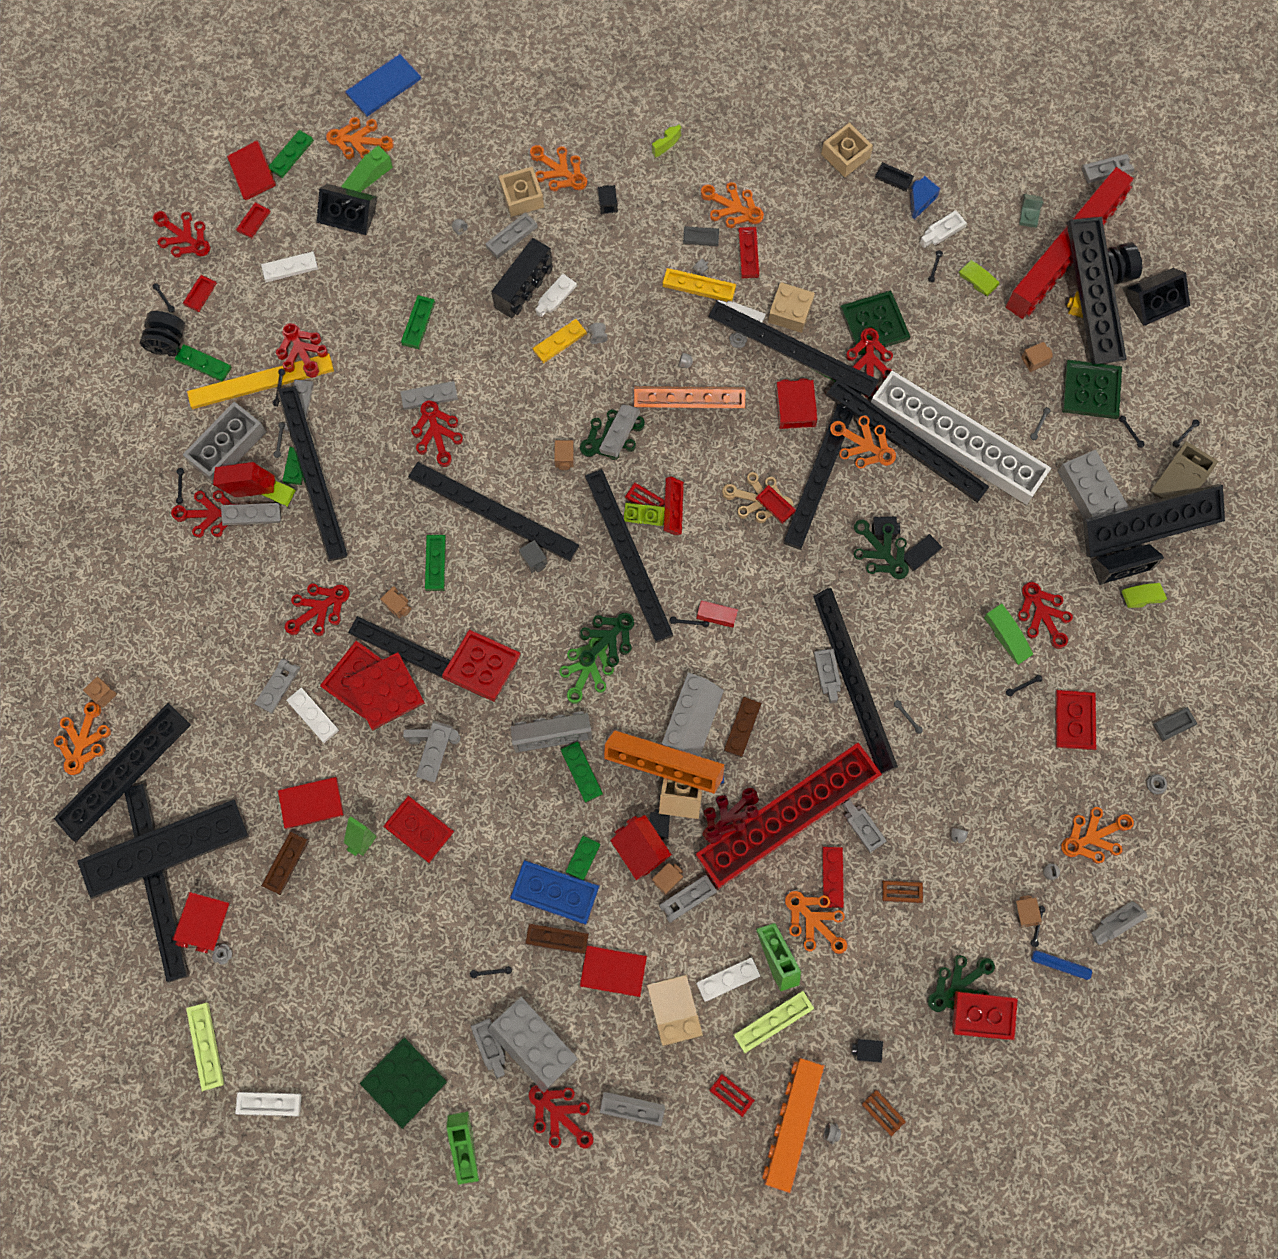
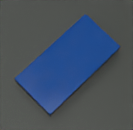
[345,54,421,117]
[510,860,599,925]

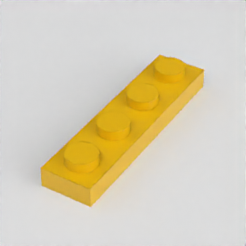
[662,268,736,302]

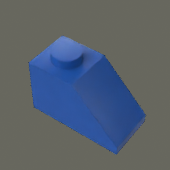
[910,176,941,220]

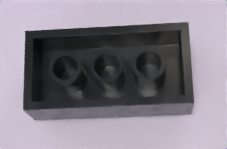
[491,238,553,319]

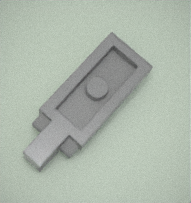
[814,649,841,704]
[842,799,887,853]
[1092,901,1147,945]
[470,1018,506,1079]

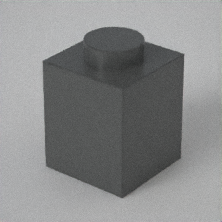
[519,540,548,573]

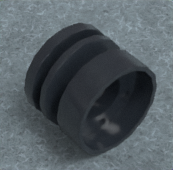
[1108,242,1142,285]
[139,311,185,357]

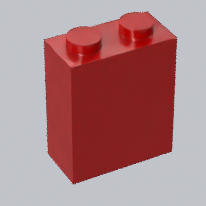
[776,378,818,429]
[213,462,275,497]
[610,815,672,880]
[172,892,229,954]

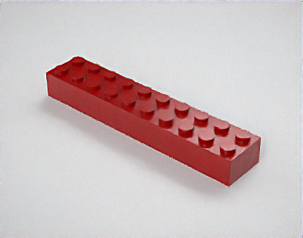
[1005,167,1134,320]
[695,742,882,890]

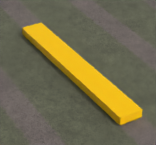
[187,353,334,409]

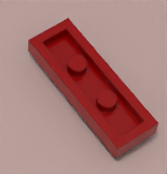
[738,227,760,278]
[664,476,684,535]
[822,847,844,908]

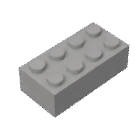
[183,402,266,483]
[1057,450,1129,519]
[488,997,578,1093]

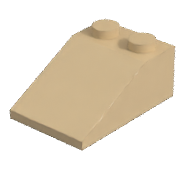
[647,975,703,1046]

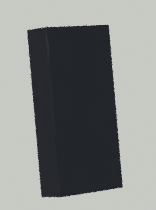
[875,162,914,192]
[904,534,942,572]

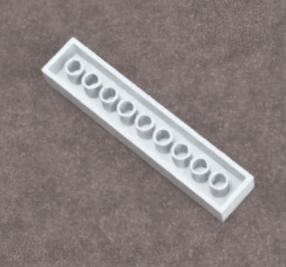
[871,371,1051,505]

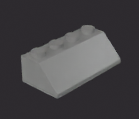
[662,673,724,757]
[511,711,592,753]

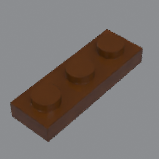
[724,697,762,758]
[261,832,309,895]
[525,924,589,955]

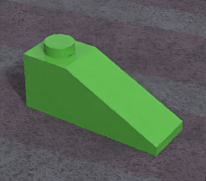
[341,145,393,192]
[344,816,377,856]
[757,923,801,991]
[447,1111,479,1185]

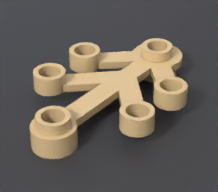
[722,472,794,523]

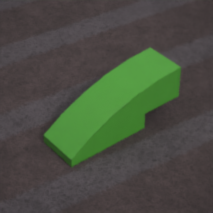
[984,604,1033,665]

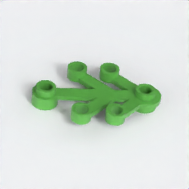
[559,638,614,704]

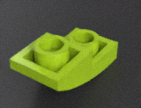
[652,124,681,158]
[959,260,1000,296]
[262,481,296,507]
[624,503,665,526]
[1121,583,1167,608]

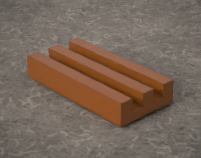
[882,881,923,903]
[861,1090,906,1137]

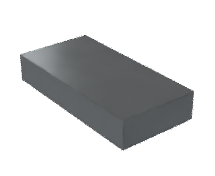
[683,226,719,246]
[1153,707,1197,742]

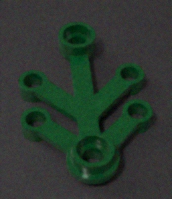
[580,409,645,460]
[854,519,909,579]
[579,613,634,667]
[927,955,995,1012]

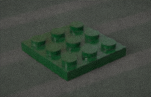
[840,290,911,355]
[1062,360,1122,419]
[359,1037,448,1129]

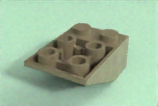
[1150,441,1219,499]

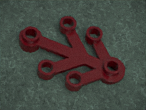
[702,788,759,843]

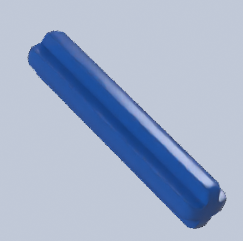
[1031,950,1092,980]

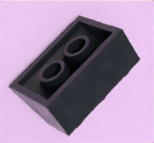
[316,184,377,235]
[1126,268,1191,326]
[1091,544,1164,585]

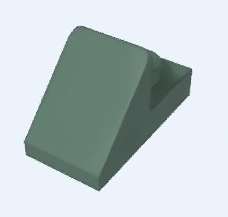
[1019,194,1043,228]

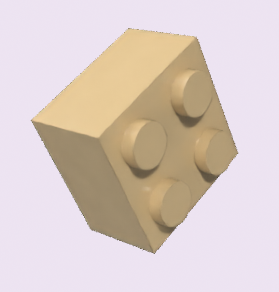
[821,123,873,178]
[499,166,544,217]
[768,282,815,333]
[659,778,703,819]

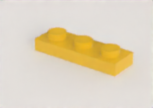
[532,319,587,364]

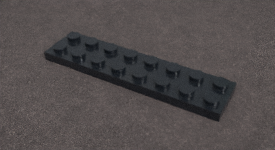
[1066,217,1127,365]
[1083,484,1225,558]
[54,703,191,842]
[77,800,249,899]

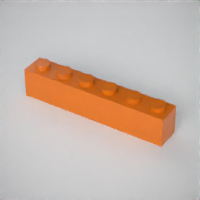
[634,386,746,408]
[604,730,725,794]
[762,1058,824,1193]

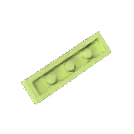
[733,991,814,1053]
[186,1003,224,1091]

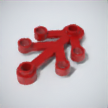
[153,211,211,258]
[276,323,328,378]
[845,328,893,398]
[411,400,463,467]
[171,490,241,538]
[1017,582,1073,649]
[285,583,350,636]
[529,1085,594,1149]

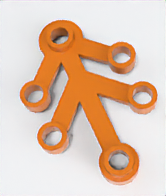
[326,117,394,159]
[530,145,587,191]
[701,182,764,228]
[830,415,896,469]
[54,702,111,775]
[1061,807,1134,864]
[785,891,847,954]

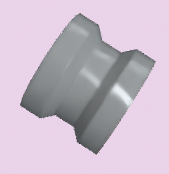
[588,323,608,344]

